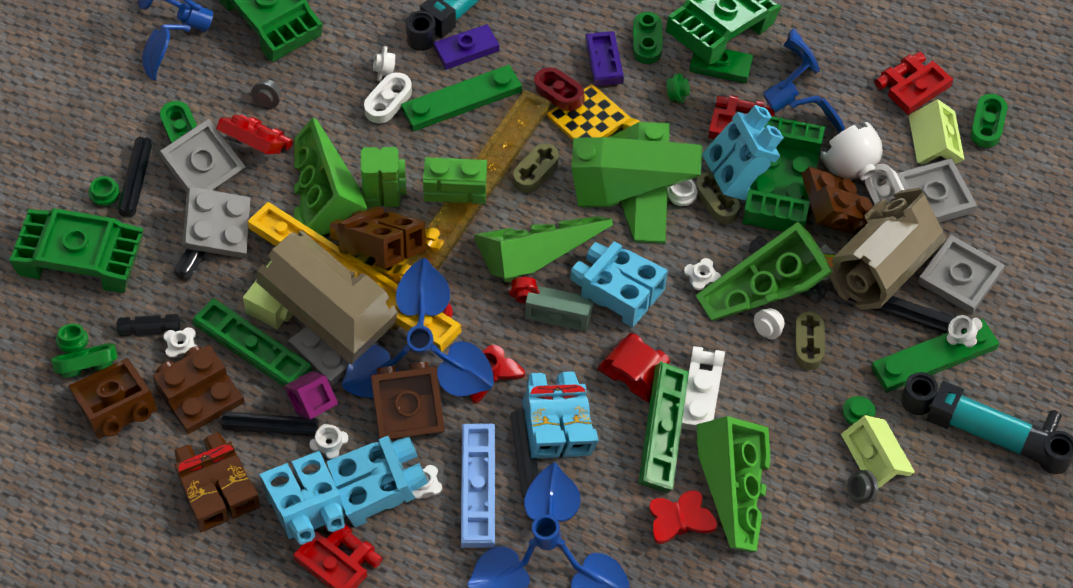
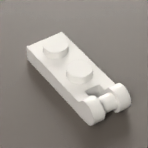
[681,346,725,431]

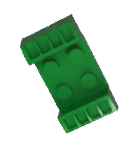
[219,0,323,63]
[666,0,782,65]
[742,116,825,232]
[9,208,143,293]

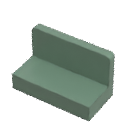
[525,286,594,332]

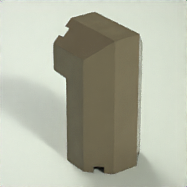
[828,187,946,310]
[256,231,398,365]

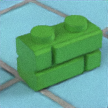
[361,147,406,208]
[423,157,487,204]

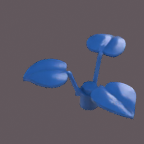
[138,0,213,81]
[762,28,845,133]
[342,258,494,398]
[467,462,630,588]

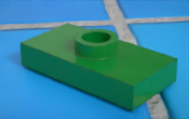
[689,49,753,84]

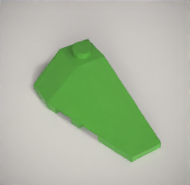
[294,117,367,236]
[609,122,669,244]
[571,137,702,207]
[474,216,613,282]
[695,222,833,321]
[696,416,771,552]

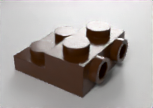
[801,167,873,235]
[153,345,244,434]
[68,358,158,439]
[370,362,445,439]

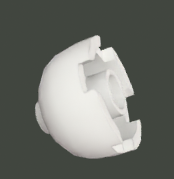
[820,122,883,180]

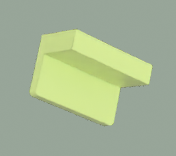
[909,99,964,165]
[841,415,915,488]

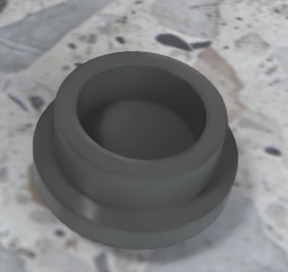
[251,80,281,108]
[847,470,878,503]

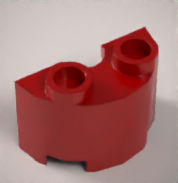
[597,333,670,403]

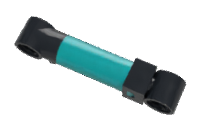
[406,0,480,51]
[901,372,1073,474]

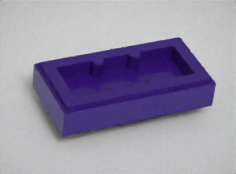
[434,24,499,70]
[585,31,624,86]

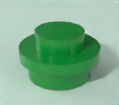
[667,73,690,104]
[88,176,120,206]
[56,323,89,352]
[842,396,875,425]

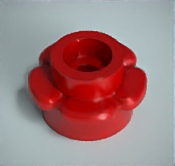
[508,277,540,303]

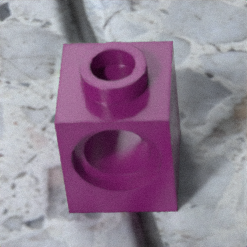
[284,371,338,419]

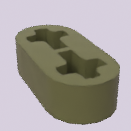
[513,143,559,193]
[696,172,740,224]
[794,311,825,370]

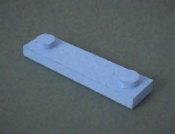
[461,424,495,548]

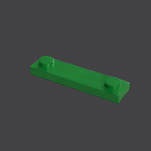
[401,64,522,132]
[192,298,312,387]
[871,319,1000,393]
[638,362,689,493]

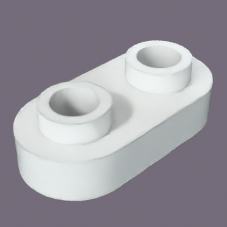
[364,73,412,123]
[865,164,904,204]

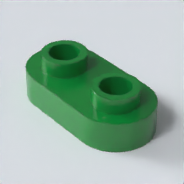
[633,12,663,64]
[970,94,1008,148]
[160,101,197,144]
[51,343,118,378]

